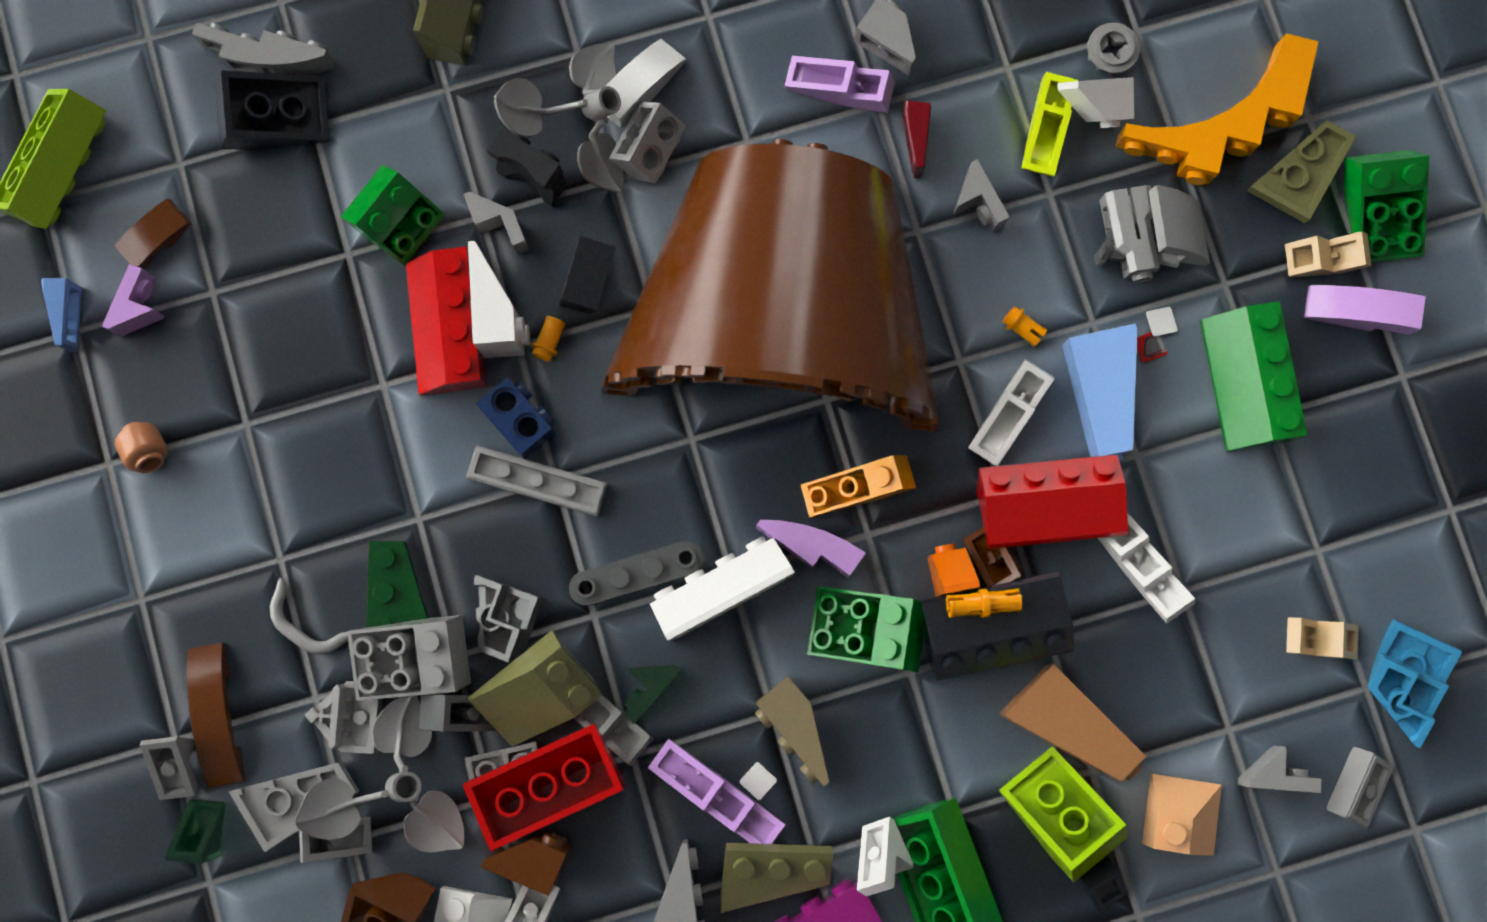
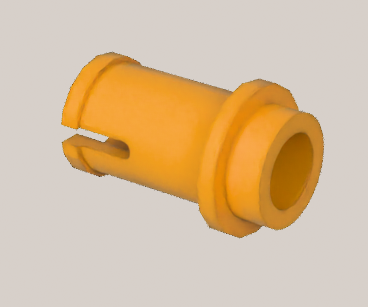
[1002,306,1047,347]
[531,316,566,362]

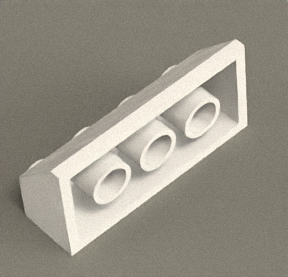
[650,536,795,642]

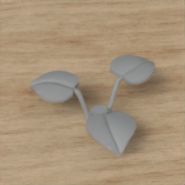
[494,44,624,193]
[294,696,464,853]

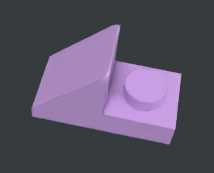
[102,264,165,336]

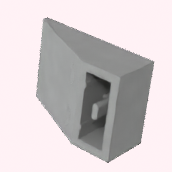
[347,615,471,701]

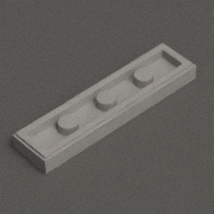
[466,445,608,517]

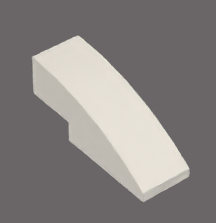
[606,39,686,129]
[968,359,1054,466]

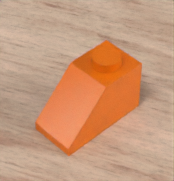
[927,543,980,597]

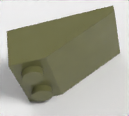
[468,630,603,747]

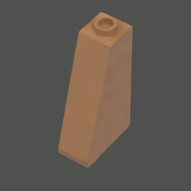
[999,664,1146,782]

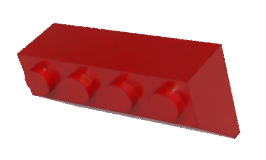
[406,246,487,396]
[976,455,1128,549]
[462,723,627,852]

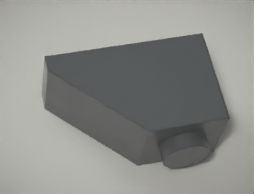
[419,694,497,732]

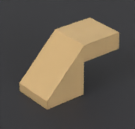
[1285,231,1372,277]
[1286,617,1359,660]

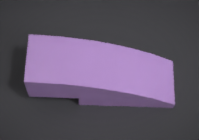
[785,56,895,113]
[1304,285,1426,335]
[756,520,866,578]

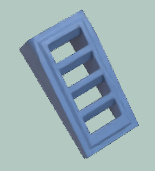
[41,278,82,352]

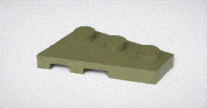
[1247,120,1356,223]
[719,843,834,913]

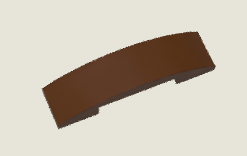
[187,643,245,788]

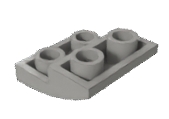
[1149,185,1210,266]

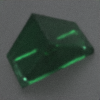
[164,799,226,864]

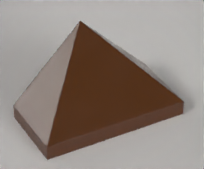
[963,526,1023,587]

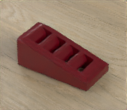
[902,101,932,178]

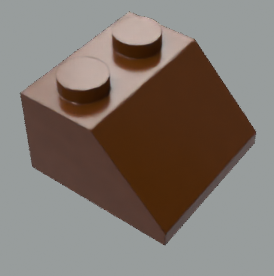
[481,830,574,896]

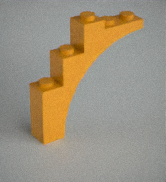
[1115,33,1319,185]

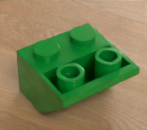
[340,165,445,266]

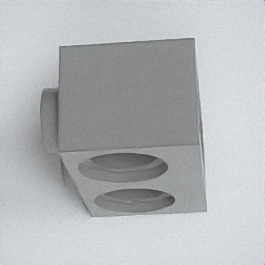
[609,101,686,183]

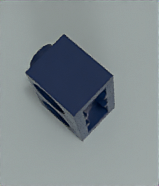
[476,377,556,459]

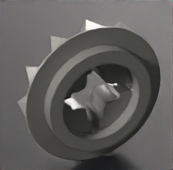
[1086,23,1140,75]

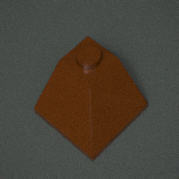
[341,872,435,922]

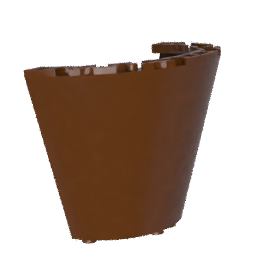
[601,139,939,432]

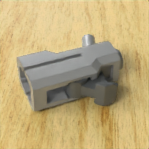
[1094,185,1180,283]

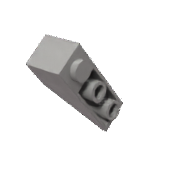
[653,839,705,922]

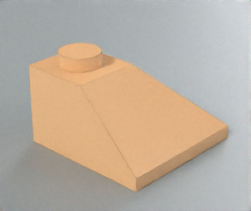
[1142,773,1222,856]

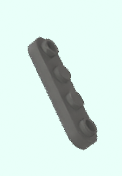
[569,541,703,606]

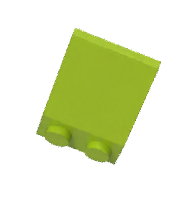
[999,746,1127,883]

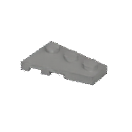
[228,762,360,852]

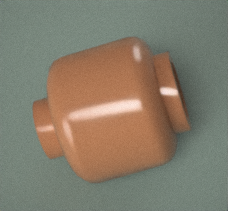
[115,422,168,474]

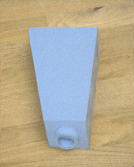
[1062,323,1137,462]

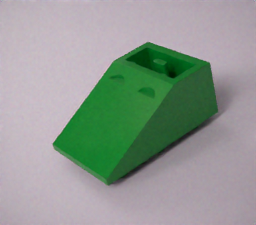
[1343,150,1429,262]
[807,586,924,673]

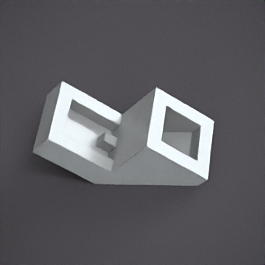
[463,192,530,255]

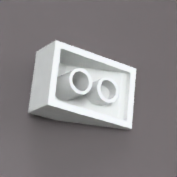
[468,241,530,358]

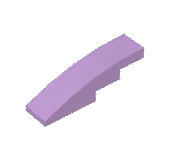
[648,739,787,844]

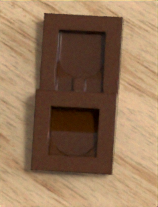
[114,199,192,270]

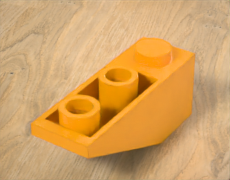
[801,455,916,518]

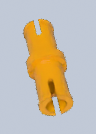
[946,588,1022,618]

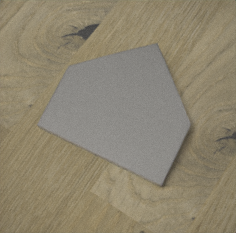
[305,681,383,754]

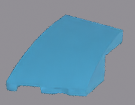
[1368,619,1462,748]

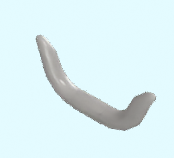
[270,578,348,655]

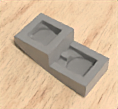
[574,695,654,766]

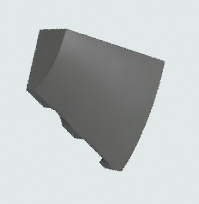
[474,575,544,663]

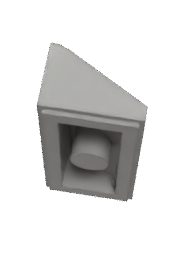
[1327,747,1394,830]

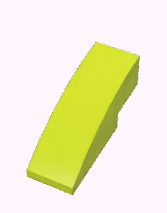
[1021,72,1079,177]

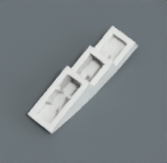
[1098,513,1195,623]

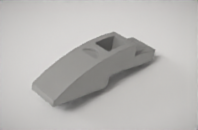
[192,22,335,75]

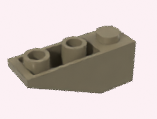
[755,676,829,786]

